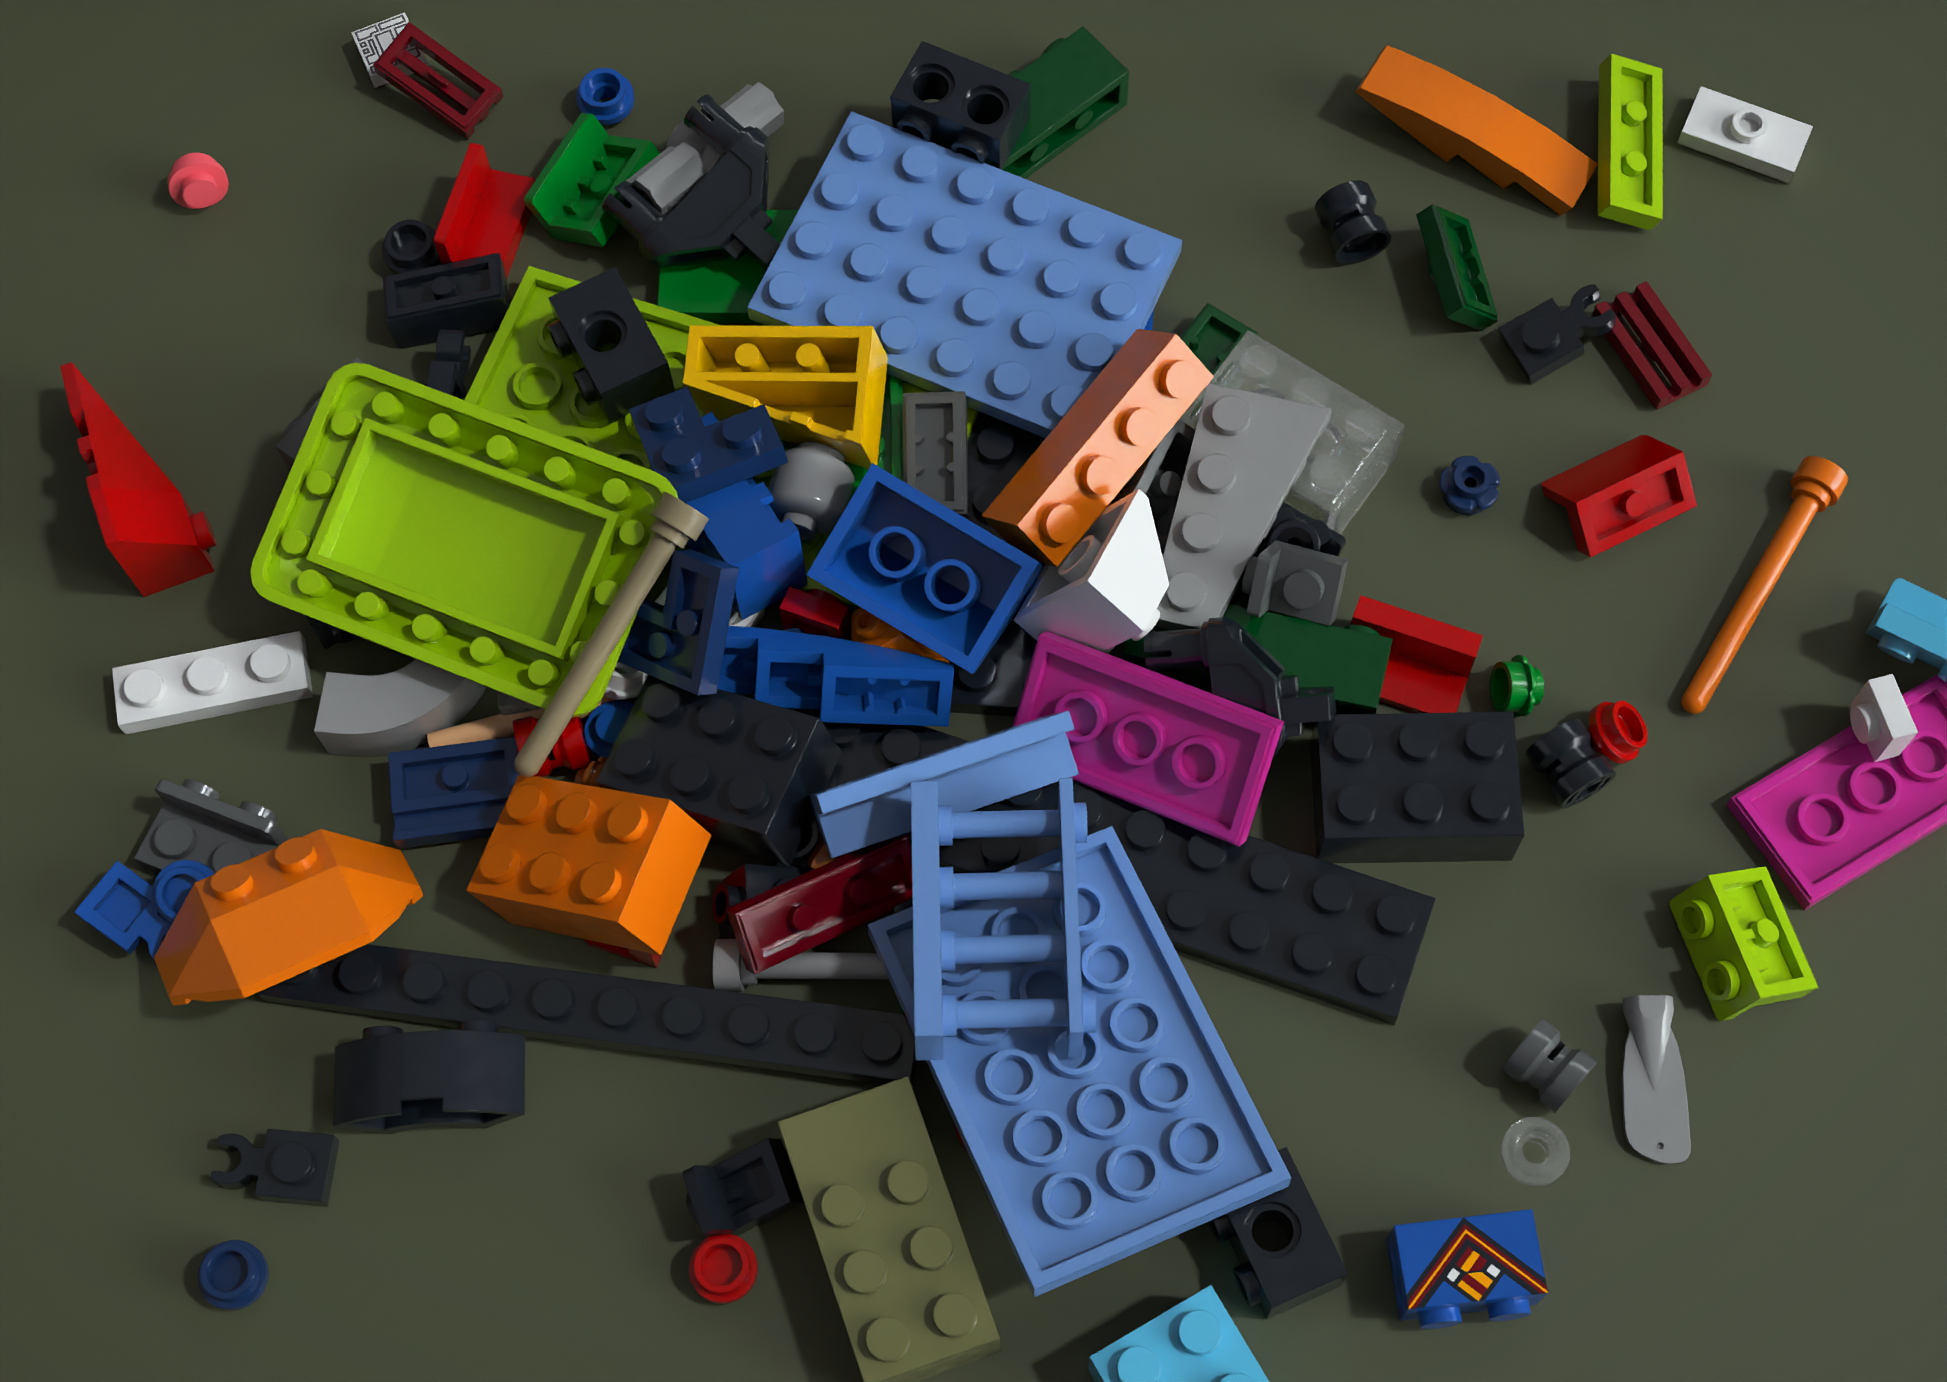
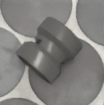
[1501,1018,1597,1113]

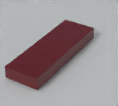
[726,834,912,974]

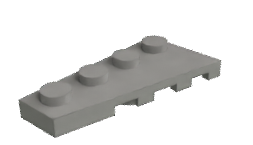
[1155,383,1332,630]

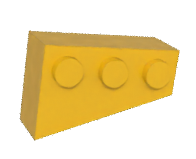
[683,325,888,469]

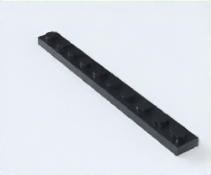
[259,944,917,1086]

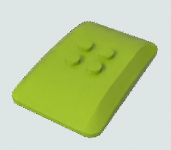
[250,362,678,718]

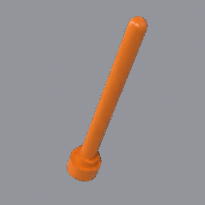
[1681,456,1848,714]

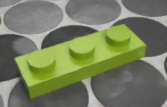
[1598,53,1663,231]

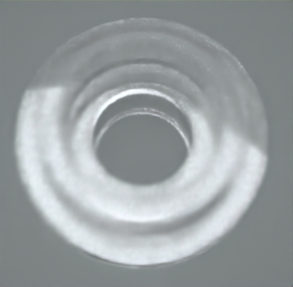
[1500,1117,1570,1186]

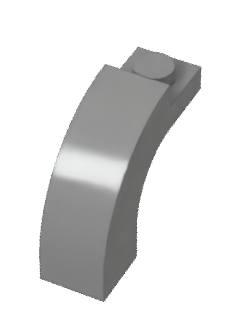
[314,659,487,757]

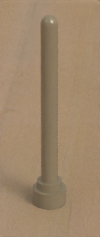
[514,492,709,777]

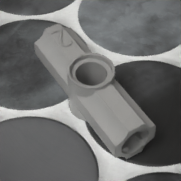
[626,82,784,214]

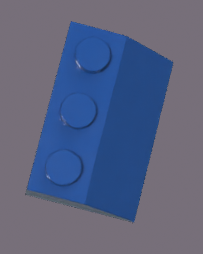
[806,463,1044,674]

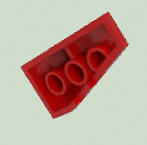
[60,362,217,597]

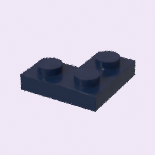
[629,387,789,503]
[617,550,739,696]

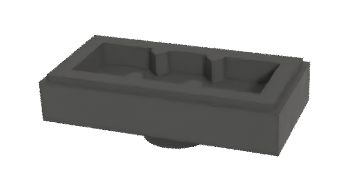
[903,391,969,518]

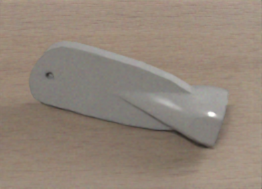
[1621,995,1691,1165]

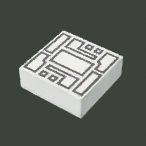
[351,13,428,88]

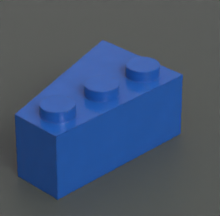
[649,412,808,620]

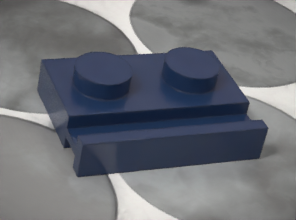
[388,736,519,849]

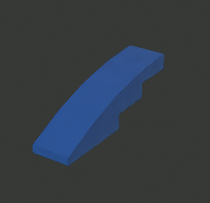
[717,626,954,727]

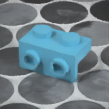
[1866,578,1947,682]

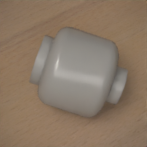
[768,442,855,540]

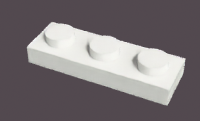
[112,631,313,735]

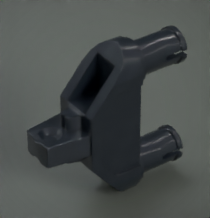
[602,94,780,271]
[1144,617,1337,759]

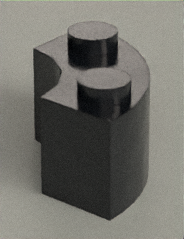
[333,1020,525,1134]

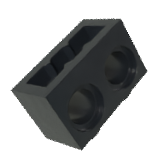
[890,41,1031,170]

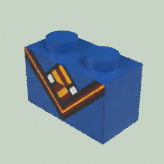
[1386,1209,1548,1329]

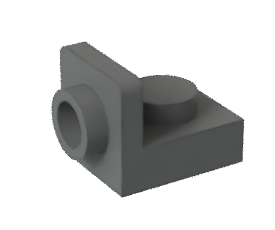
[1242,540,1349,626]

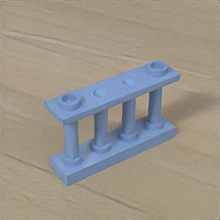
[911,778,1096,1060]

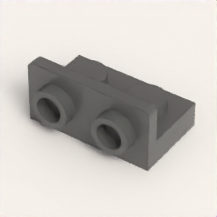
[134,778,288,873]

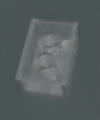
[1180,330,1405,534]

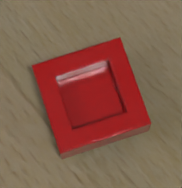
[779,587,851,640]

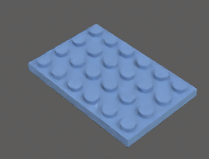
[747,111,1182,438]
[868,826,1291,1297]

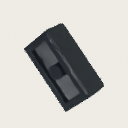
[383,253,511,349]

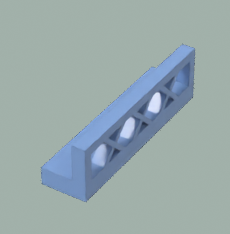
[809,710,1079,858]

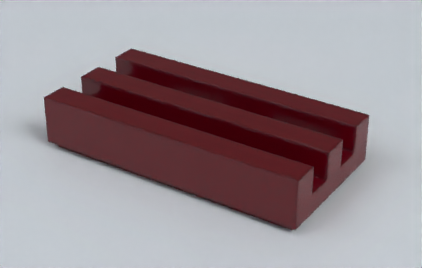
[373,22,503,140]
[1591,281,1712,410]

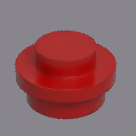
[1588,700,1648,764]
[689,1234,758,1304]

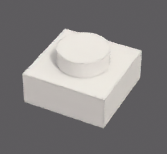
[1850,674,1918,762]

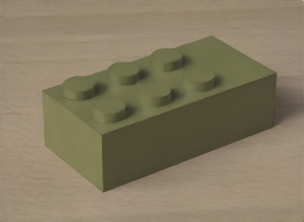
[778,1076,1001,1382]

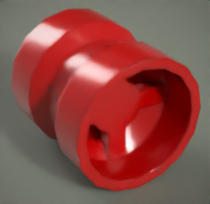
[512,715,591,778]

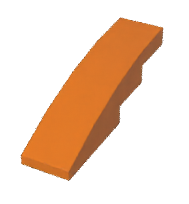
[1355,45,1598,216]

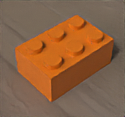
[466,775,712,955]

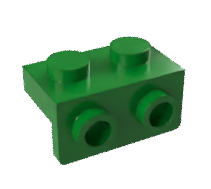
[524,113,660,247]

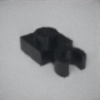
[1499,284,1616,385]
[421,329,471,400]
[210,1129,340,1207]

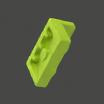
[1669,866,1819,1021]

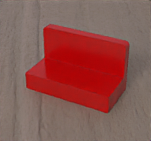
[434,142,536,280]
[1541,435,1697,558]
[1350,595,1483,713]

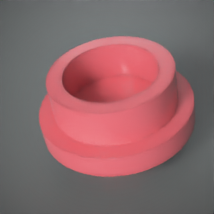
[167,153,229,209]

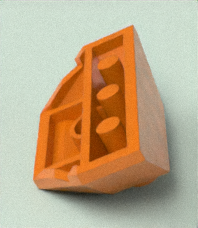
[154,829,424,1006]

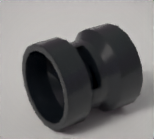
[1315,180,1392,264]
[1525,719,1616,809]

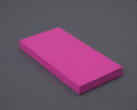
[1013,631,1284,846]
[1726,674,1947,911]

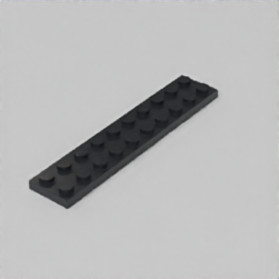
[812,709,1436,1025]

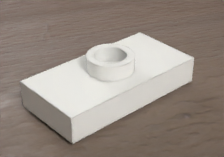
[1677,86,1813,183]

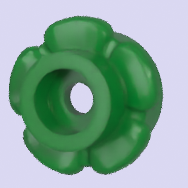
[1489,655,1544,718]

